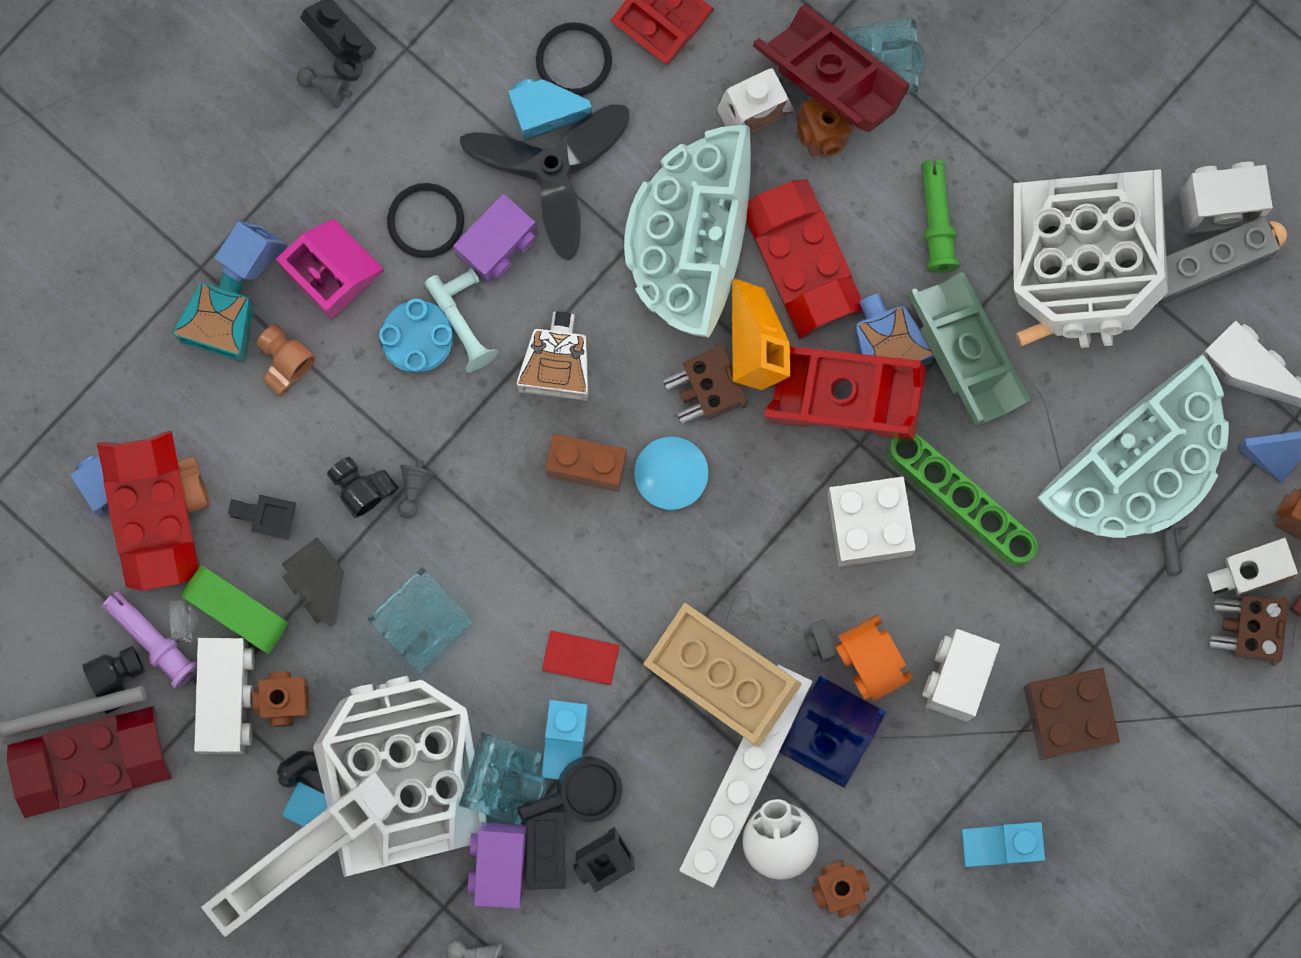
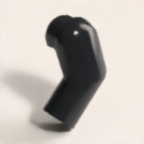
[277,751,319,788]

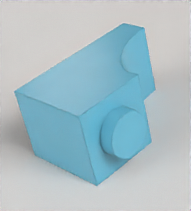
[542,700,589,780]
[961,822,1045,868]

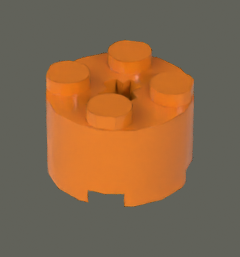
[834,614,914,702]

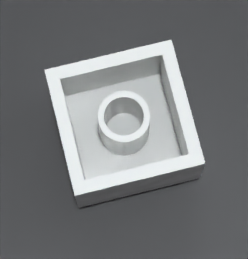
[1179,161,1273,235]
[827,476,916,567]
[922,629,1000,722]

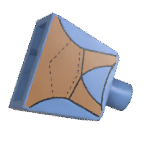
[854,293,934,365]

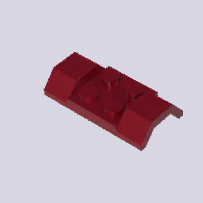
[753,4,910,132]
[7,706,172,818]

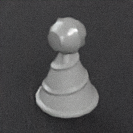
[447,940,502,958]

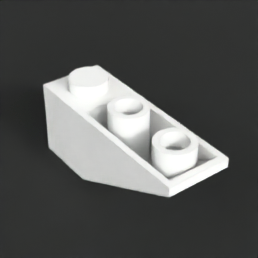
[1203,321,1301,408]

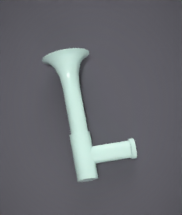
[425,268,499,372]

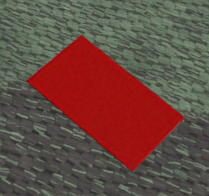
[542,630,620,685]

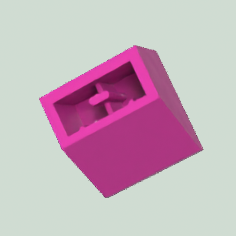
[276,218,384,320]

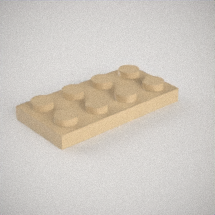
[643,603,802,747]

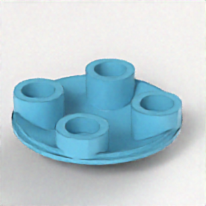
[379,298,454,373]
[634,437,708,511]

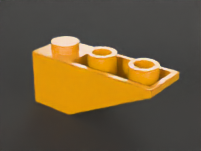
[732,279,790,390]

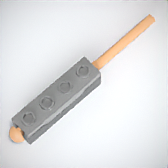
[1016,216,1287,346]

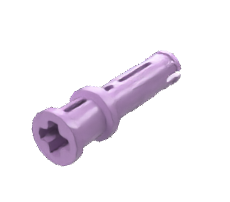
[102,591,197,689]

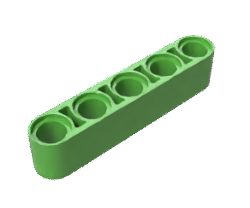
[888,433,1038,567]

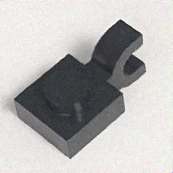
[228,495,297,540]

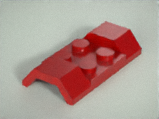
[746,179,864,340]
[97,431,199,590]

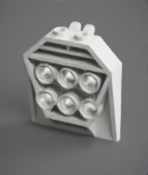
[1014,169,1168,348]
[313,676,487,877]

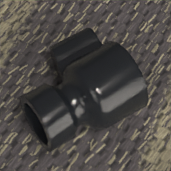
[327,457,399,518]
[82,645,145,714]

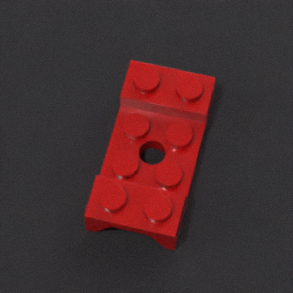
[764,346,926,440]

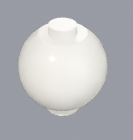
[742,799,819,880]

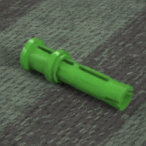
[921,160,960,273]

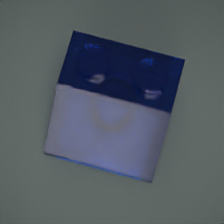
[779,676,886,788]

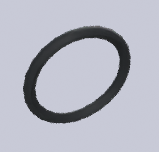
[536,22,612,96]
[387,183,464,258]

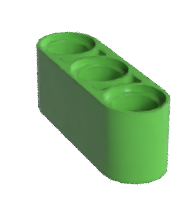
[180,565,290,655]

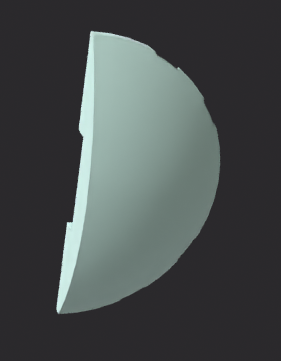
[624,125,751,338]
[1037,354,1229,538]

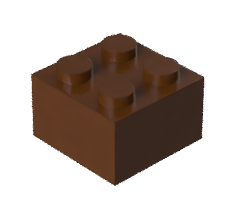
[1024,668,1120,760]

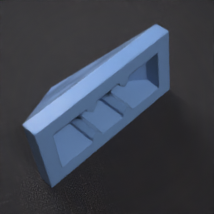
[1238,431,1301,483]

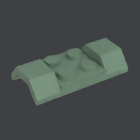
[907,272,1031,427]

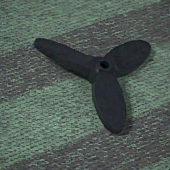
[460,104,629,260]

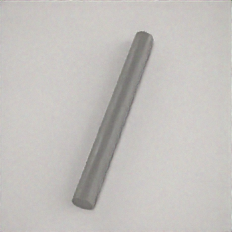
[0,686,146,737]

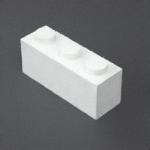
[194,638,255,754]

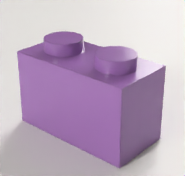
[453,193,537,283]
[468,822,526,909]

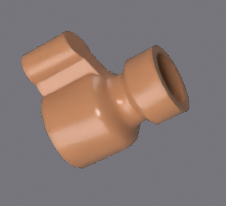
[256,324,316,397]
[178,456,210,514]

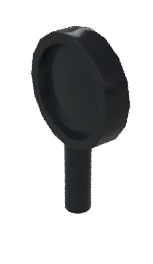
[517,756,622,822]

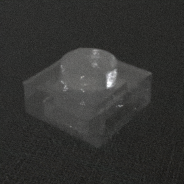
[169,600,198,643]

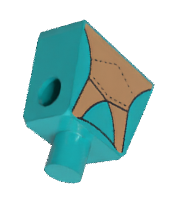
[172,272,254,363]

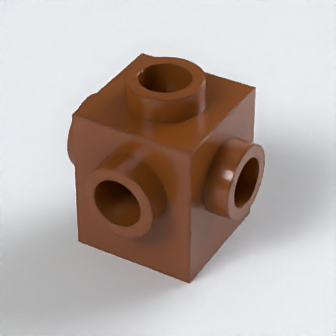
[796,100,853,157]
[252,672,310,727]
[812,860,870,918]

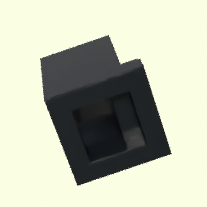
[573,827,635,893]

